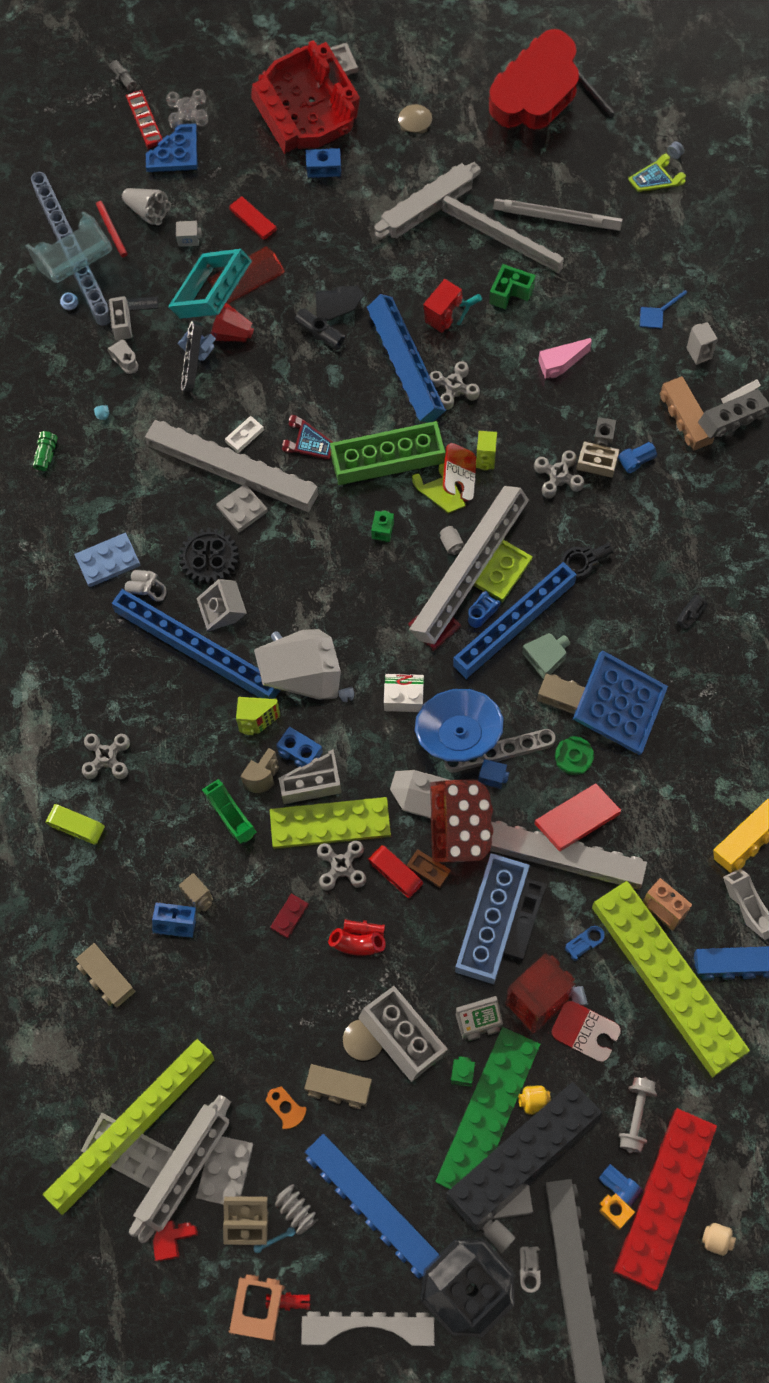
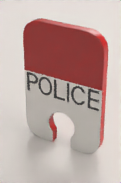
[443,443,476,501]
[552,1001,620,1061]

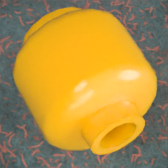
[519,1086,551,1114]

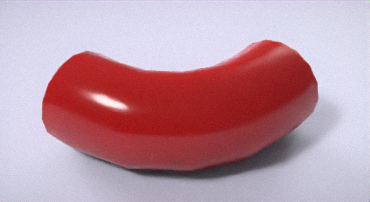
[328,928,385,955]

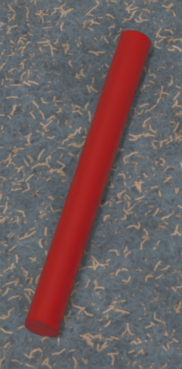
[96,201,127,257]

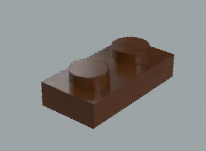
[407,849,451,888]

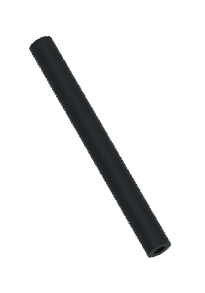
[578,72,615,118]

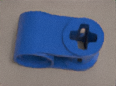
[467,591,501,628]

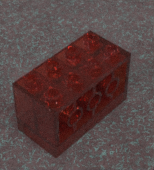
[505,953,575,1034]

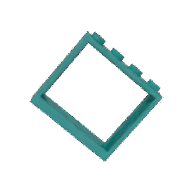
[168,249,252,319]

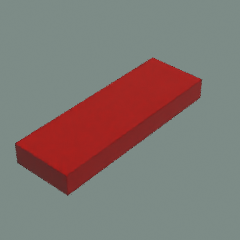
[229,196,276,240]

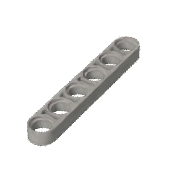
[444,729,555,773]

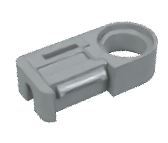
[520,1247,540,1293]

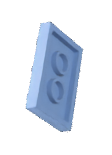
[75,533,141,587]

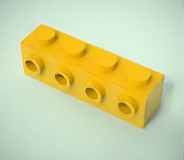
[713,799,769,873]

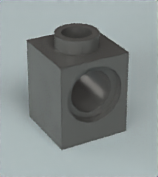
[593,417,616,447]

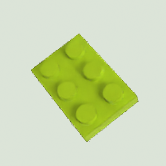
[473,540,533,602]

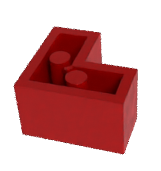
[423,279,463,333]

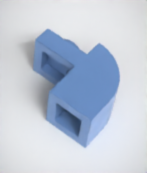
[178,331,216,360]

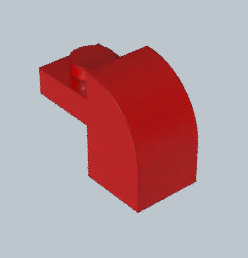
[153,1221,198,1262]

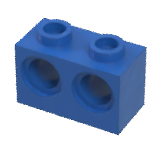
[276,726,323,767]
[152,903,196,938]

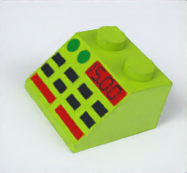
[236,697,280,735]

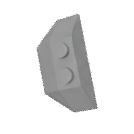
[390,770,470,821]

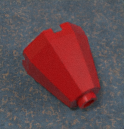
[211,303,254,341]

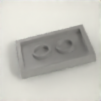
[196,1136,254,1205]

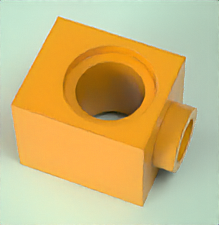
[599,1193,635,1230]

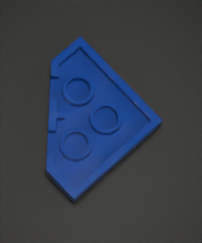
[146,124,197,172]

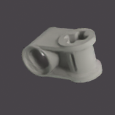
[107,339,138,374]

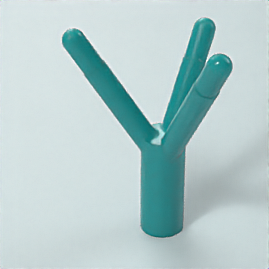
[457,294,482,325]

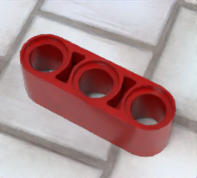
[368,845,423,898]

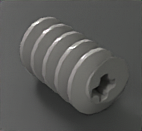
[275,1185,318,1235]

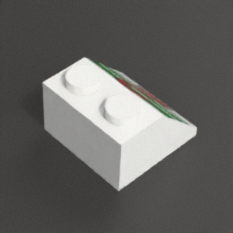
[384,674,424,712]

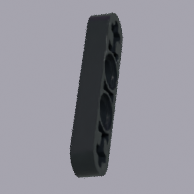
[181,321,202,392]

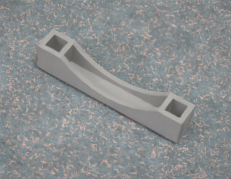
[302,1312,434,1346]

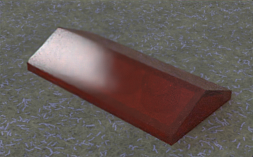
[208,246,284,304]

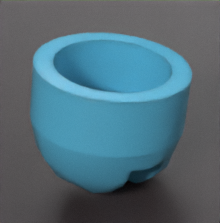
[94,405,109,420]

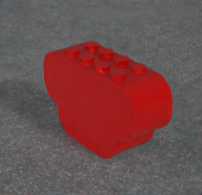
[489,29,579,129]

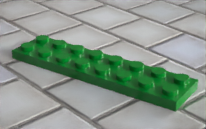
[435,1027,540,1189]

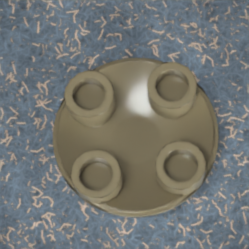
[399,105,432,133]
[343,1019,383,1060]

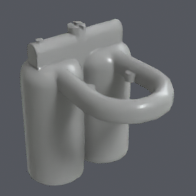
[125,570,167,601]

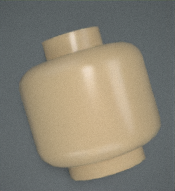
[702,1223,736,1256]

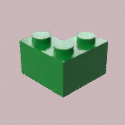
[489,264,536,309]

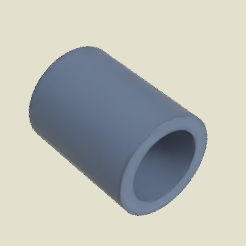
[569,986,588,1006]

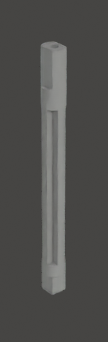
[493,199,622,231]

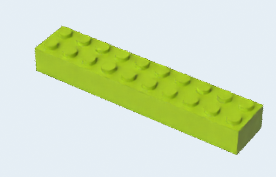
[592,881,750,1078]

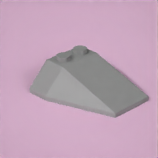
[254,629,341,700]

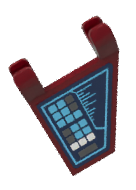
[282,415,333,460]

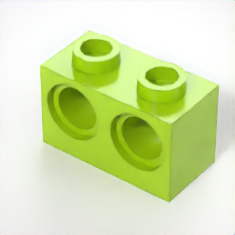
[476,431,497,470]

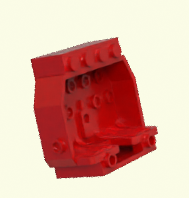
[251,40,360,153]

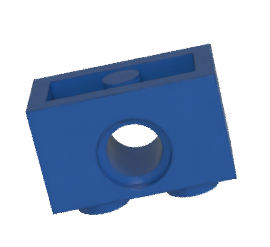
[306,148,341,178]

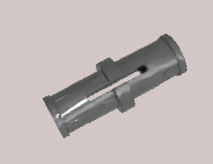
[110,60,136,90]

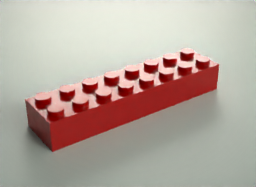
[613,1108,717,1291]

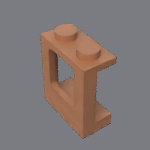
[229,1275,285,1341]

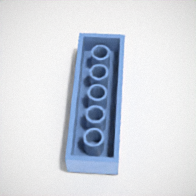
[455,854,529,984]

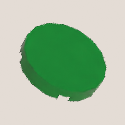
[555,736,594,775]

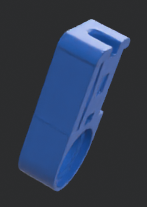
[565,926,604,961]

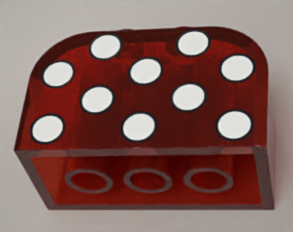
[430,780,494,862]

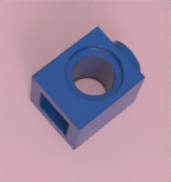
[478,759,509,789]

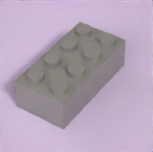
[358,986,448,1082]

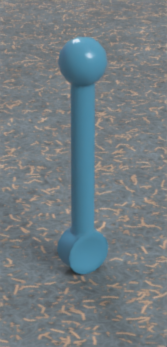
[254,1228,295,1253]

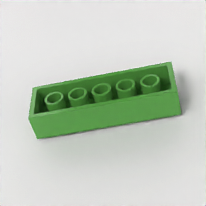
[330,421,445,485]

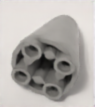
[122,188,171,225]

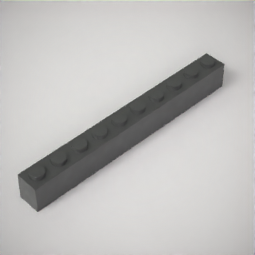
[545,1179,608,1383]

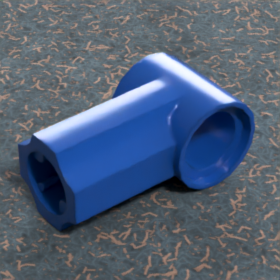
[618,442,657,473]
[598,1164,643,1208]

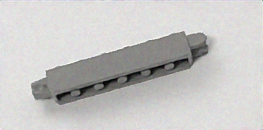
[374,162,480,240]
[129,1095,231,1243]

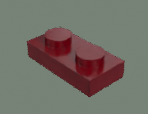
[270,893,309,939]

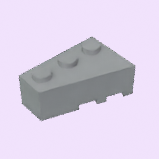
[279,749,341,804]

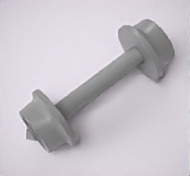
[619,1077,657,1153]

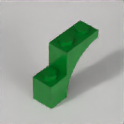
[202,779,257,843]

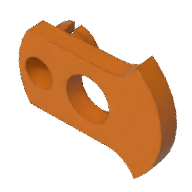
[266,1086,306,1129]

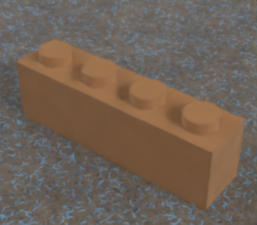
[660,377,714,451]

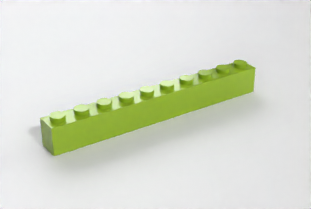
[43,1039,214,1215]

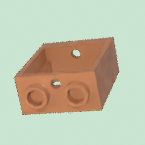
[643,878,692,931]

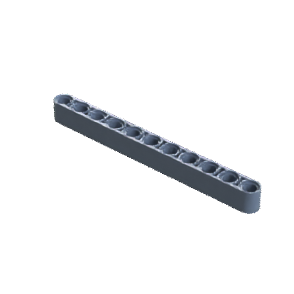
[31,172,111,325]

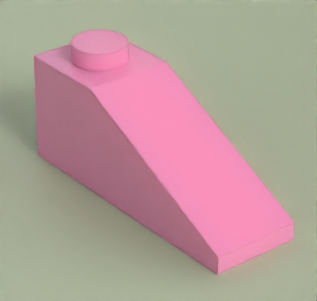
[539,338,592,379]

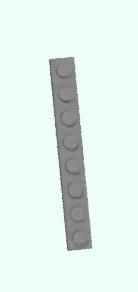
[443,195,564,273]

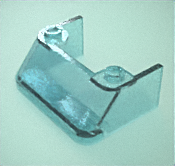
[26,211,113,282]

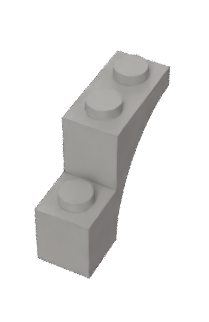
[723,868,769,940]

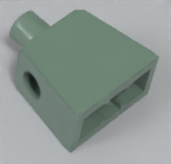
[522,633,570,679]

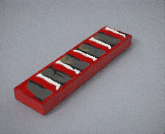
[126,90,162,149]

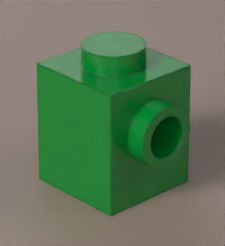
[371,511,394,542]
[451,1057,475,1087]

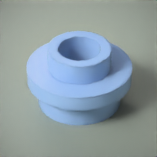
[60,293,78,310]

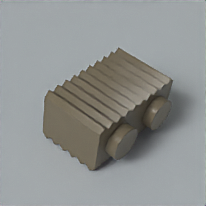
[179,873,213,912]

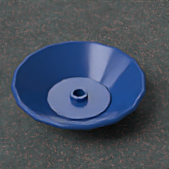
[415,689,504,762]

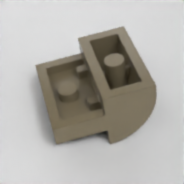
[577,442,619,478]
[241,748,279,793]
[223,1197,269,1245]

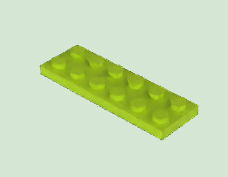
[270,797,391,849]

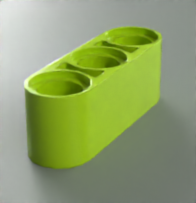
[45,804,105,845]

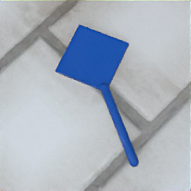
[640,291,687,329]

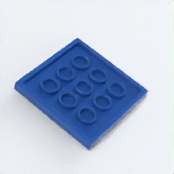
[573,651,668,755]

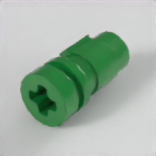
[33,431,58,471]

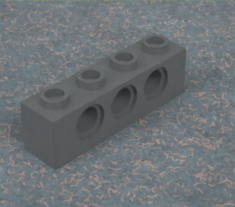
[698,389,769,439]

